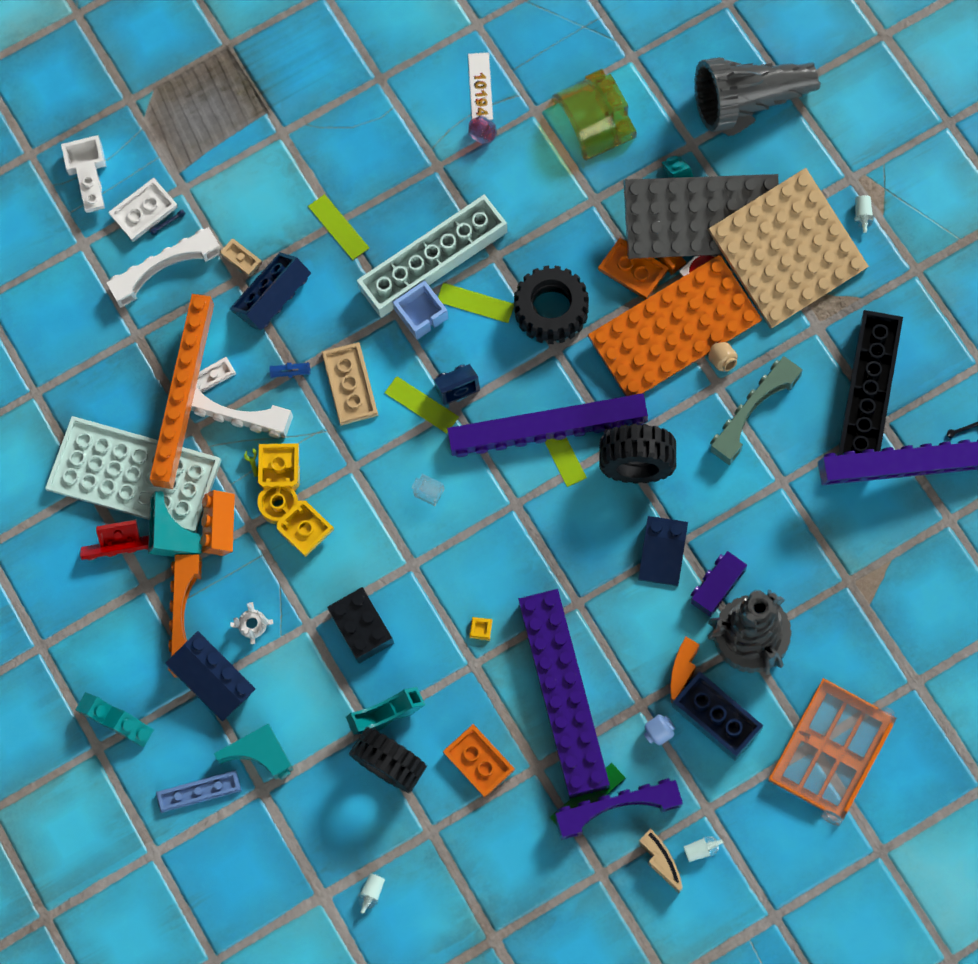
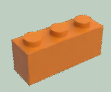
[200,490,235,556]

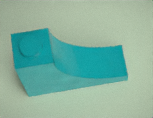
[148,491,202,557]
[214,724,294,780]

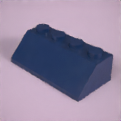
[230,252,311,330]
[165,631,256,722]

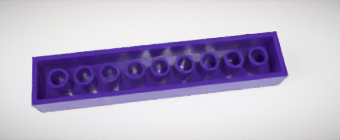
[518,589,610,799]

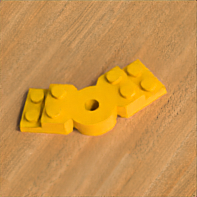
[257,443,334,557]

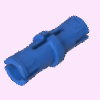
[270,362,311,378]

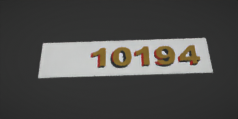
[468,52,493,121]

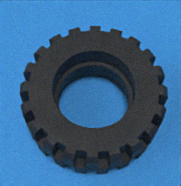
[514,265,589,344]
[599,424,676,484]

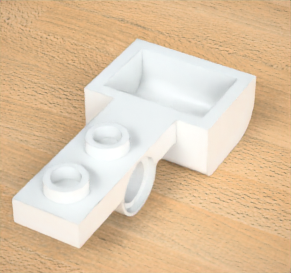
[61,135,106,213]

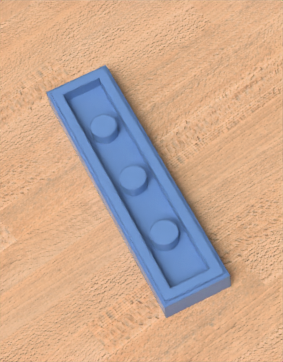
[156,770,241,813]

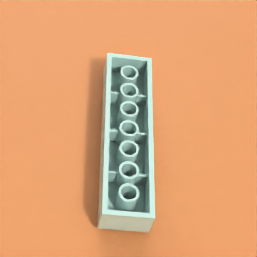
[357,194,508,318]

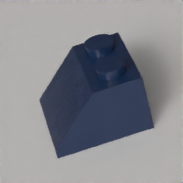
[434,364,480,406]

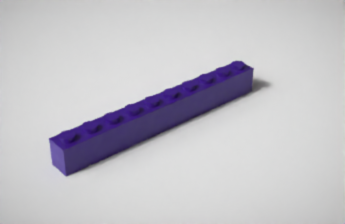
[447,393,648,457]
[818,440,978,485]

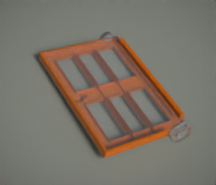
[768,678,897,826]

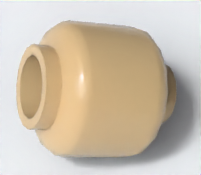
[708,342,738,371]

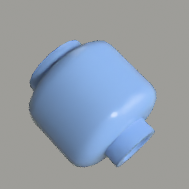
[644,715,676,745]

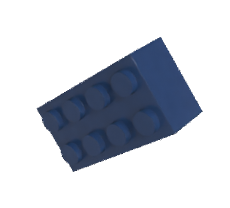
[672,672,763,761]

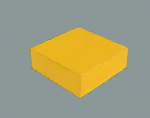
[470,617,493,641]

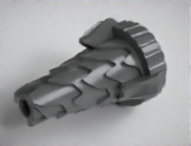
[694,57,821,136]
[707,590,791,675]

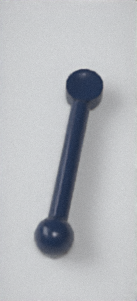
[150,210,185,235]

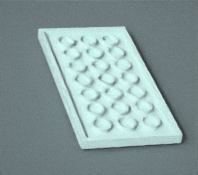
[45,416,222,533]

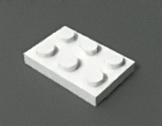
[108,178,178,242]

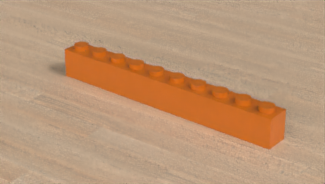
[150,294,214,489]

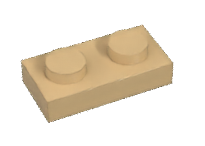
[220,238,262,277]

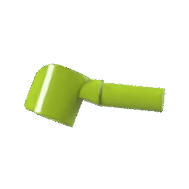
[244,448,258,477]

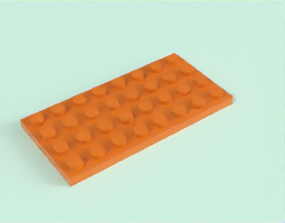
[587,255,762,396]

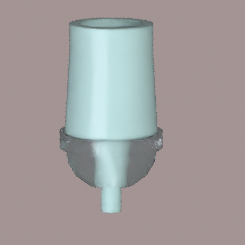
[854,195,874,233]
[683,836,723,862]
[358,874,385,914]

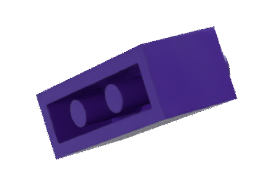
[690,551,747,617]

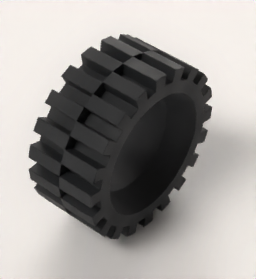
[349,727,427,793]

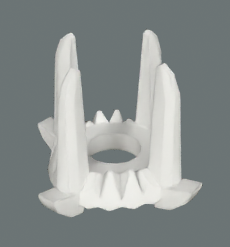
[230,602,273,644]

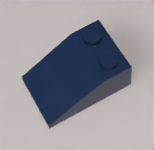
[638,516,688,586]

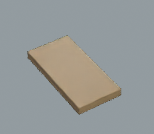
[322,342,379,426]

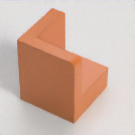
[657,257,686,275]

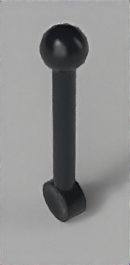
[947,422,978,438]

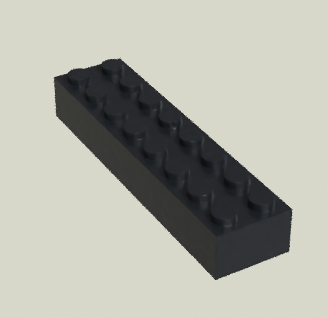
[837,310,903,455]

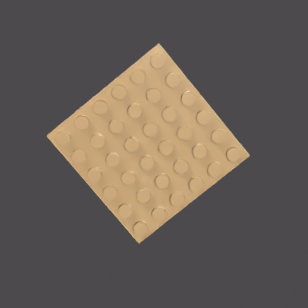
[708,168,869,329]

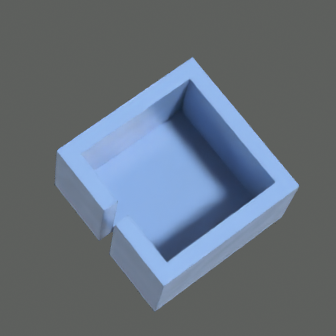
[393,281,449,340]

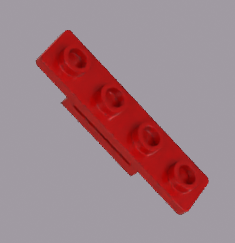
[80,520,149,560]

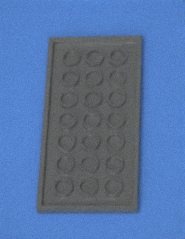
[623,174,779,259]

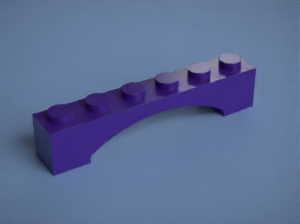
[554,778,683,840]

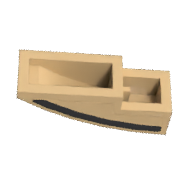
[639,829,682,893]

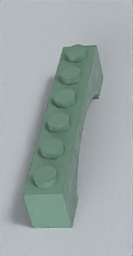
[710,356,803,466]

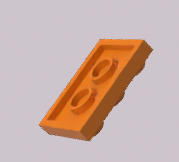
[598,237,669,299]
[443,724,515,798]

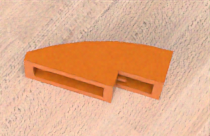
[670,636,700,703]

